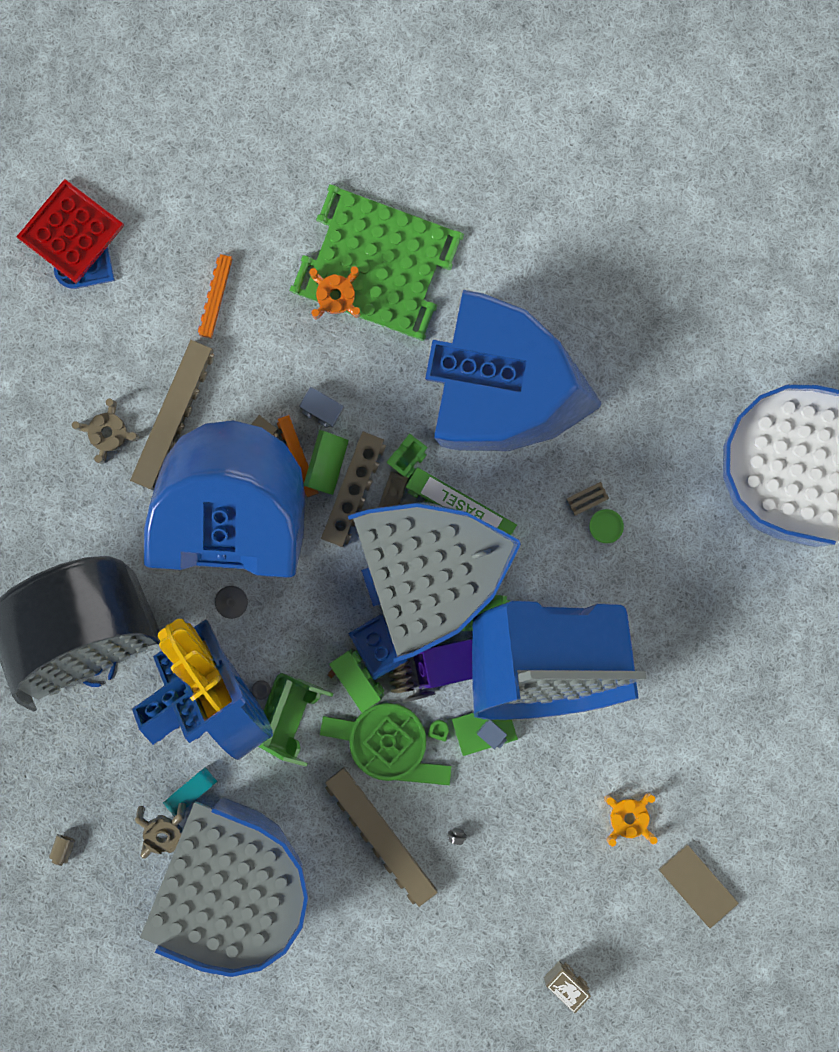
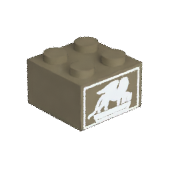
[543,961,591,1013]

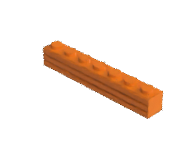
[198,254,233,339]
[277,415,319,498]

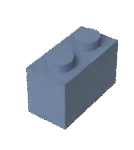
[299,387,344,428]

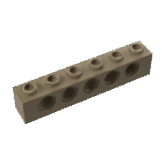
[321,431,386,547]

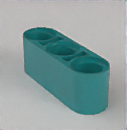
[163,767,218,817]

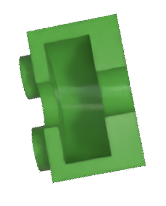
[386,433,428,478]

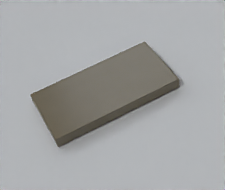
[658,844,739,929]

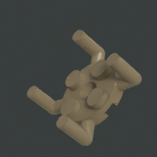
[72,398,139,464]
[135,803,186,859]

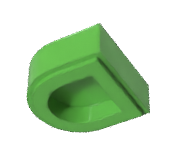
[427,720,449,742]

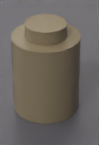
[49,834,75,866]

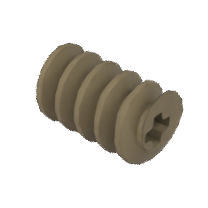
[388,659,414,693]

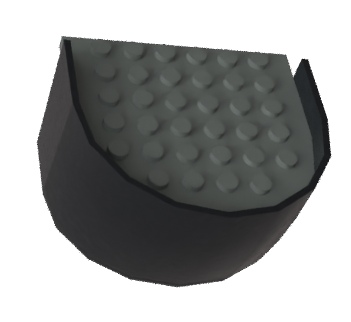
[0,556,161,712]

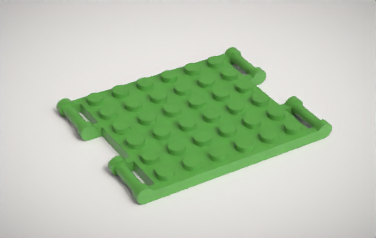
[289,184,464,341]

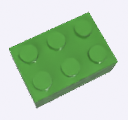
[329,648,385,713]

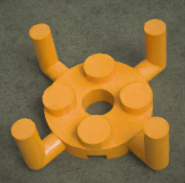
[604,793,658,847]

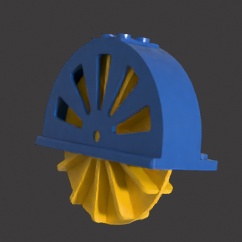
[132,618,273,760]

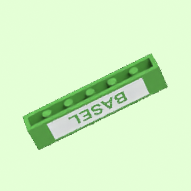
[406,467,517,535]

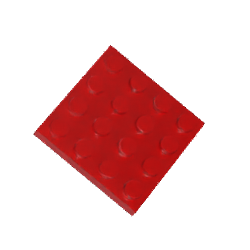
[16,179,125,284]

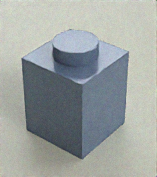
[476,719,507,750]

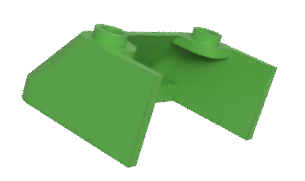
[258,673,334,767]

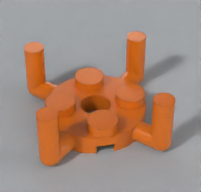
[310,266,361,320]

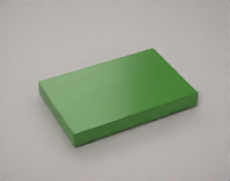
[303,430,349,495]
[452,712,518,756]

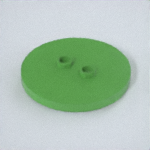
[349,703,426,781]

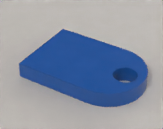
[54,247,115,289]

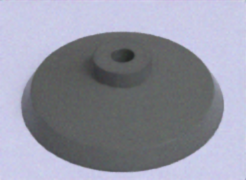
[215,586,248,619]
[403,688,436,703]

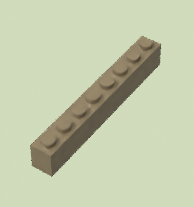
[130,339,215,491]
[325,767,438,907]

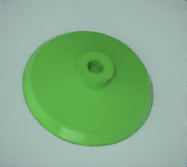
[589,509,624,544]

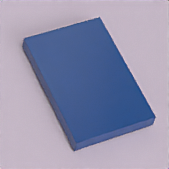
[348,614,408,680]

